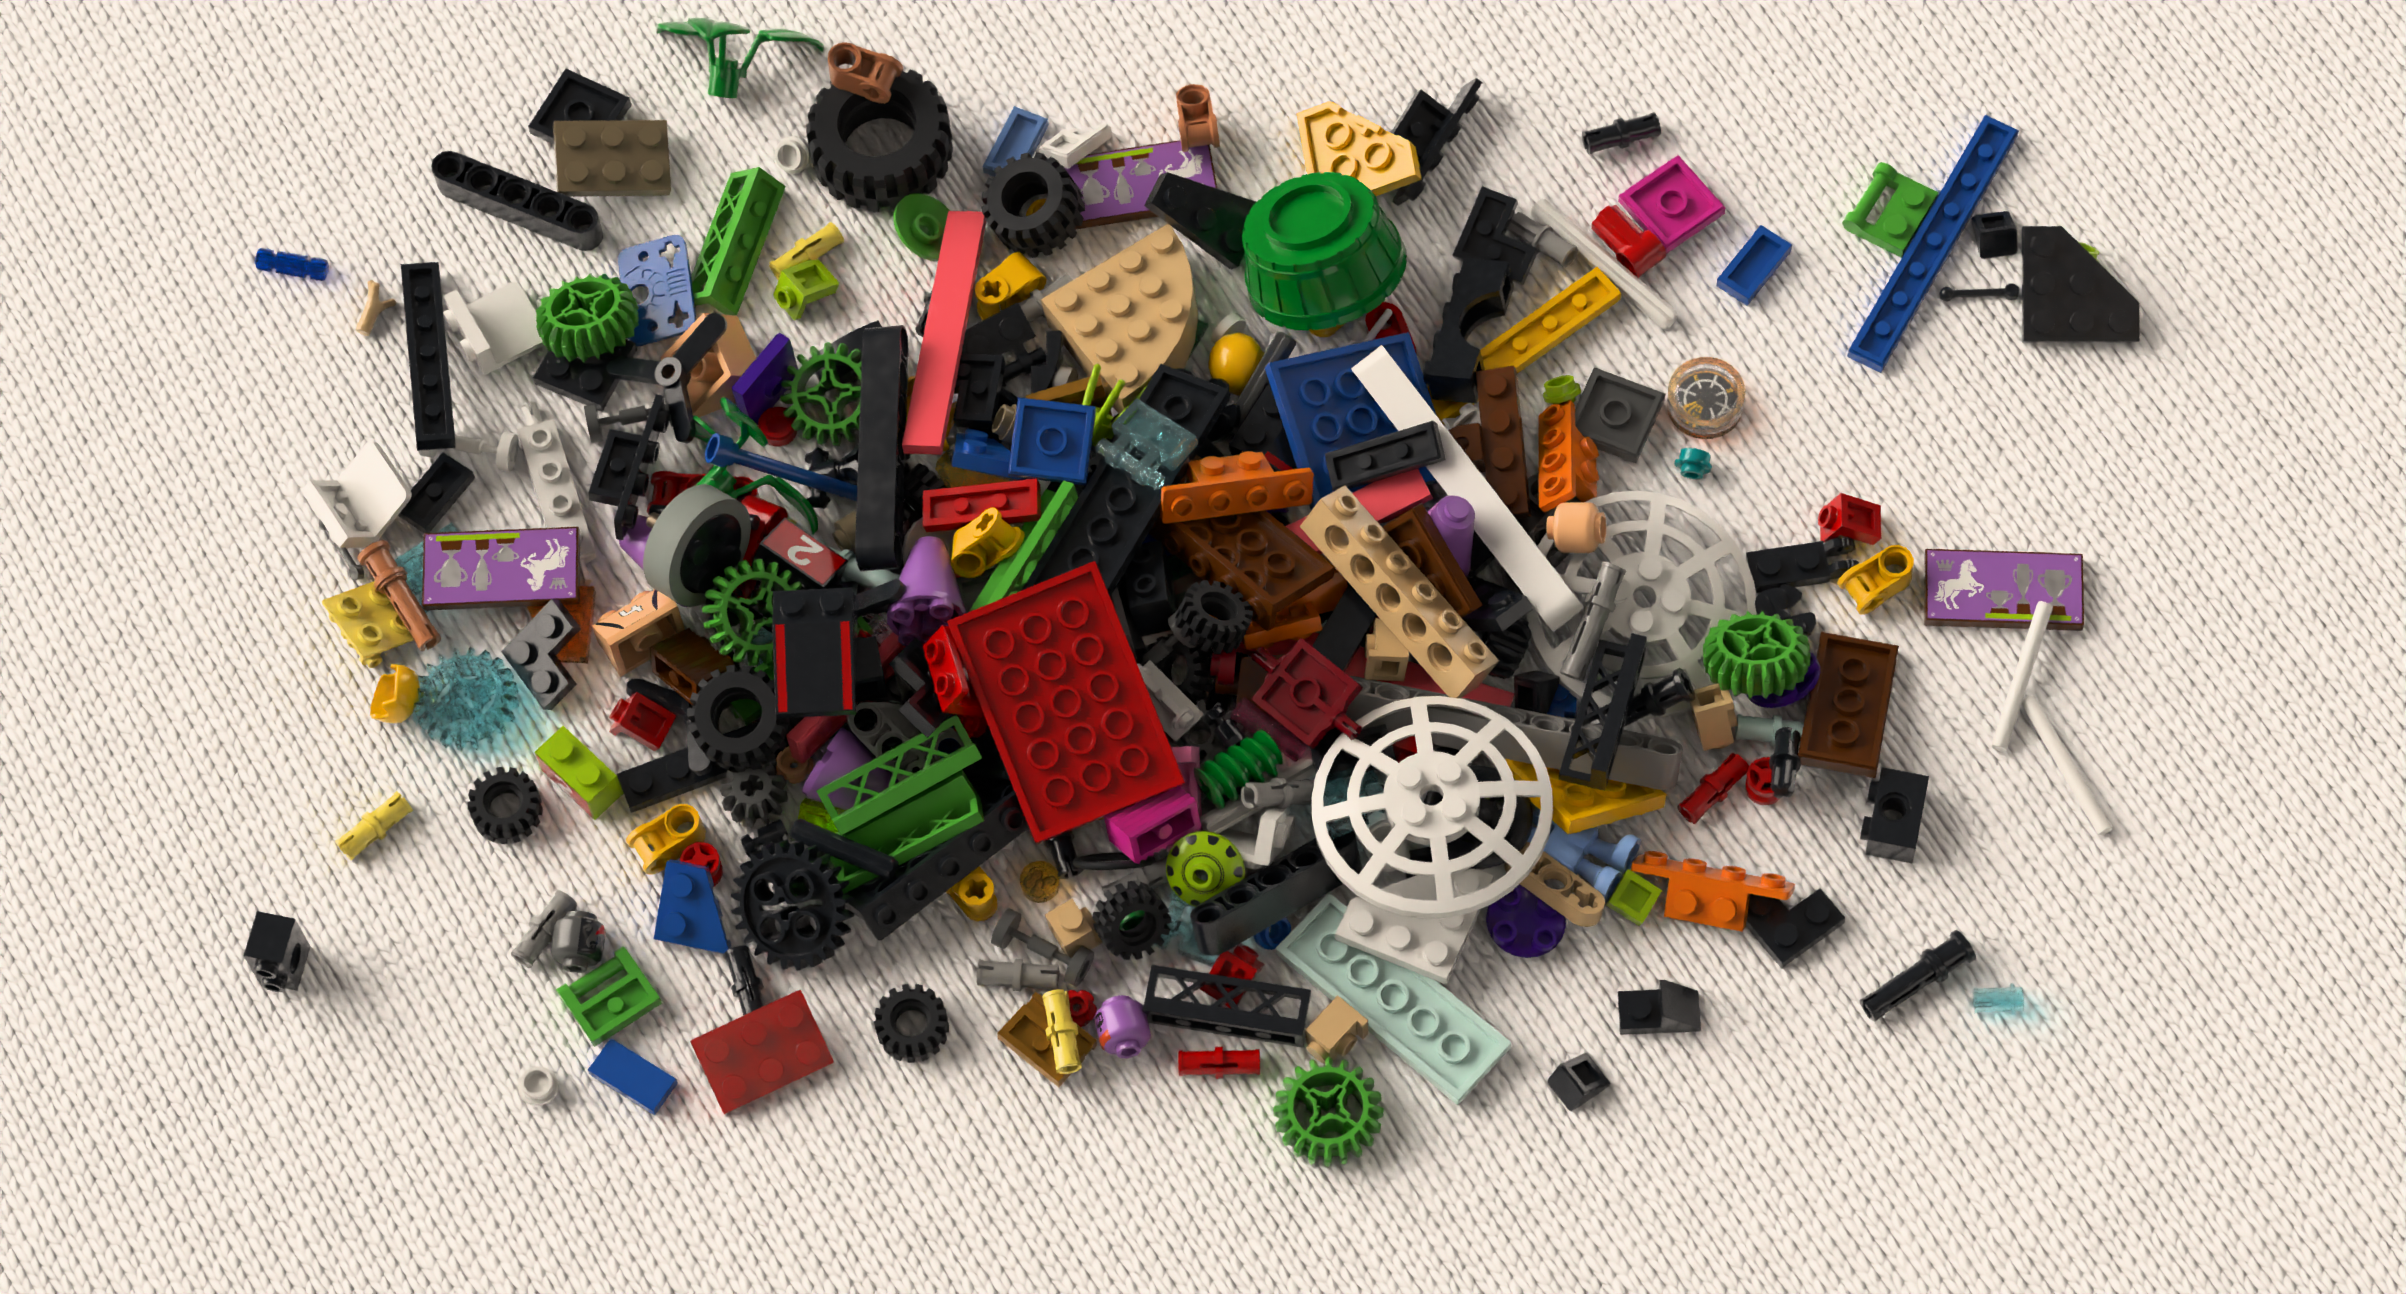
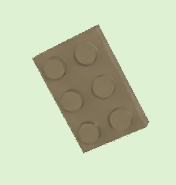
[553,120,671,197]

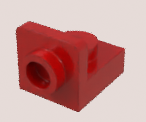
[1818,493,1882,545]
[609,692,677,751]
[1200,943,1265,1009]

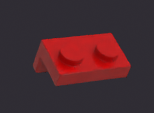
[923,626,984,717]

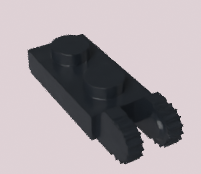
[1745,537,1859,593]

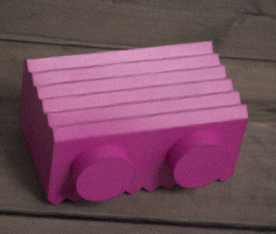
[1104,786,1201,864]

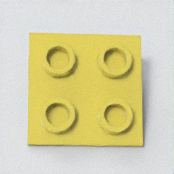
[321,581,414,668]

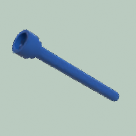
[705,433,857,502]

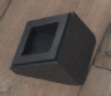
[1971,211,2018,259]
[1514,670,1560,714]
[1548,1052,1611,1111]

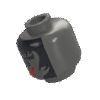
[551,911,606,973]

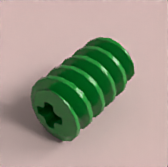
[1193,729,1283,810]

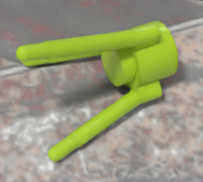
[1082,364,1147,447]

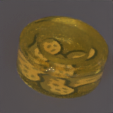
[1019,861,1060,903]

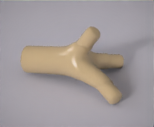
[355,280,396,336]

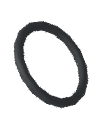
[1073,852,1156,870]

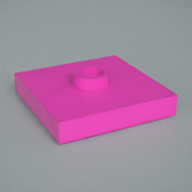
[1618,155,1726,254]

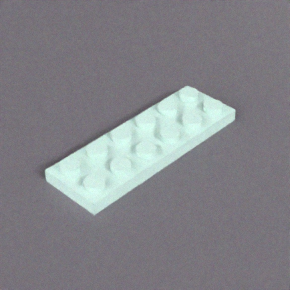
[1275,892,1511,1105]

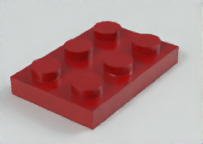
[690,989,835,1114]

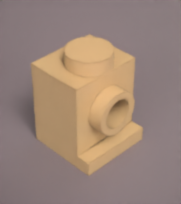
[1364,618,1409,681]
[1690,683,1738,751]
[1044,898,1103,958]
[1305,995,1368,1063]

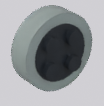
[643,484,751,607]

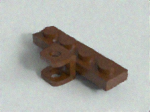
[1448,365,1532,519]

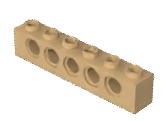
[1300,485,1499,699]

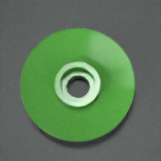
[893,193,950,262]

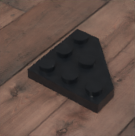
[2021,226,2140,343]

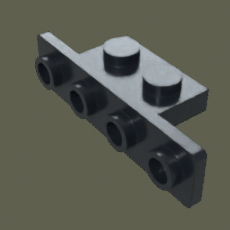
[1391,77,1483,206]
[588,394,670,541]

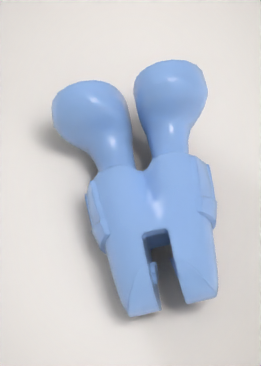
[1527,807,1641,902]

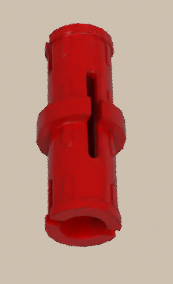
[1677,752,1749,824]
[1178,1046,1260,1079]

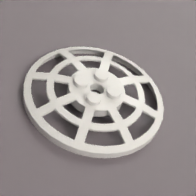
[1523,490,1757,719]
[1312,696,1553,918]

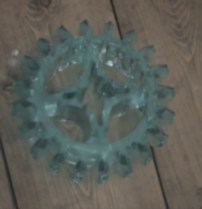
[413,646,519,752]

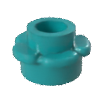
[1674,448,1712,480]

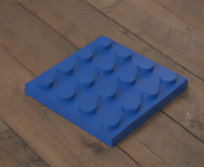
[1265,332,1438,511]

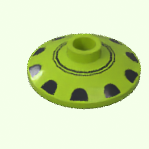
[1166,831,1245,907]

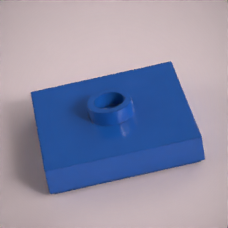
[1008,397,1096,486]

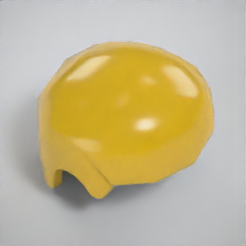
[1208,332,1265,396]
[370,664,421,724]

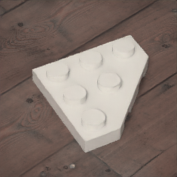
[1335,868,1494,985]

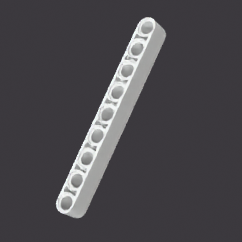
[1351,345,1584,632]

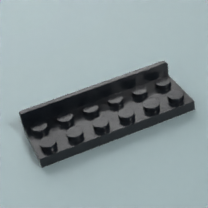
[843,780,1029,941]

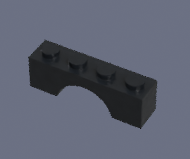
[1423,258,1514,404]

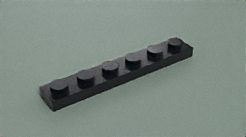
[401,262,456,451]

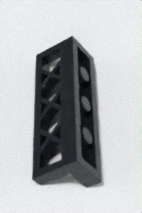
[1559,633,1647,791]
[1143,965,1311,1048]

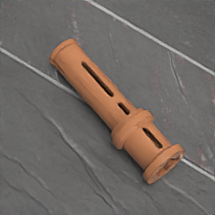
[357,540,442,651]

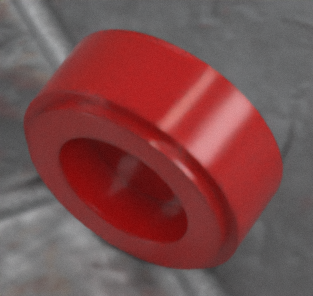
[758,406,798,447]

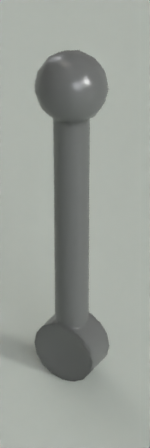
[318,519,364,581]

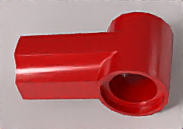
[1591,204,1667,278]

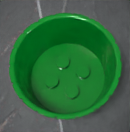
[1242,172,1407,331]

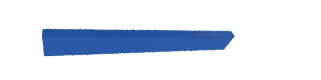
[1847,115,2019,373]

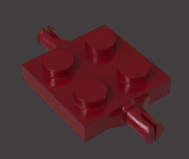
[1251,638,1363,749]

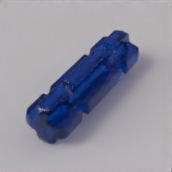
[254,248,329,281]

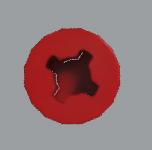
[1745,757,1780,805]
[680,842,723,887]

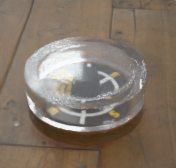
[1667,357,1745,439]

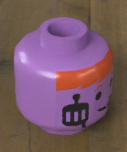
[1094,995,1151,1059]

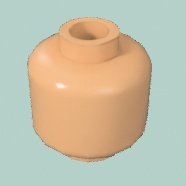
[1546,502,1606,553]

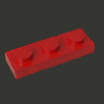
[923,478,1041,533]

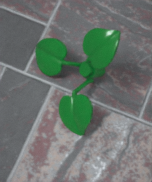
[656,17,824,98]
[693,396,818,535]

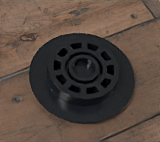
[1423,765,1533,869]

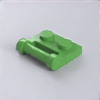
[1842,162,1938,258]
[556,946,662,1047]

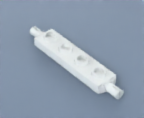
[517,401,596,587]

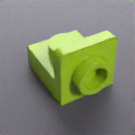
[773,259,839,320]

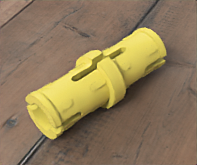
[769,222,844,280]
[335,791,413,861]
[1042,989,1082,1074]

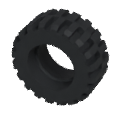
[806,69,953,212]

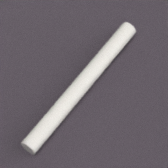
[1991,601,2053,752]
[2021,695,2113,836]

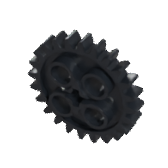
[730,839,855,971]

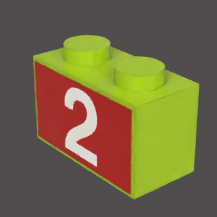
[534,726,624,820]

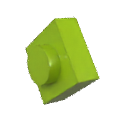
[1605,869,1662,926]

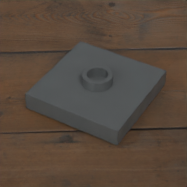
[1575,367,1666,464]

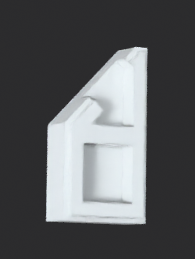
[1038,124,1112,169]

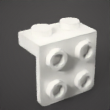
[443,282,544,375]
[302,442,411,548]
[1203,805,1296,869]

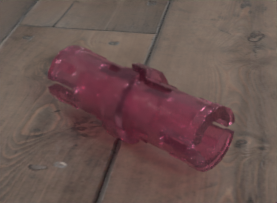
[1230,697,1308,762]

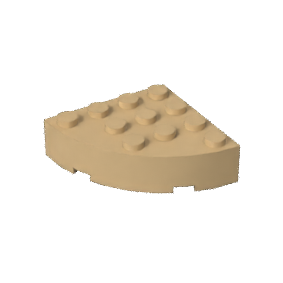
[1041,224,1198,414]

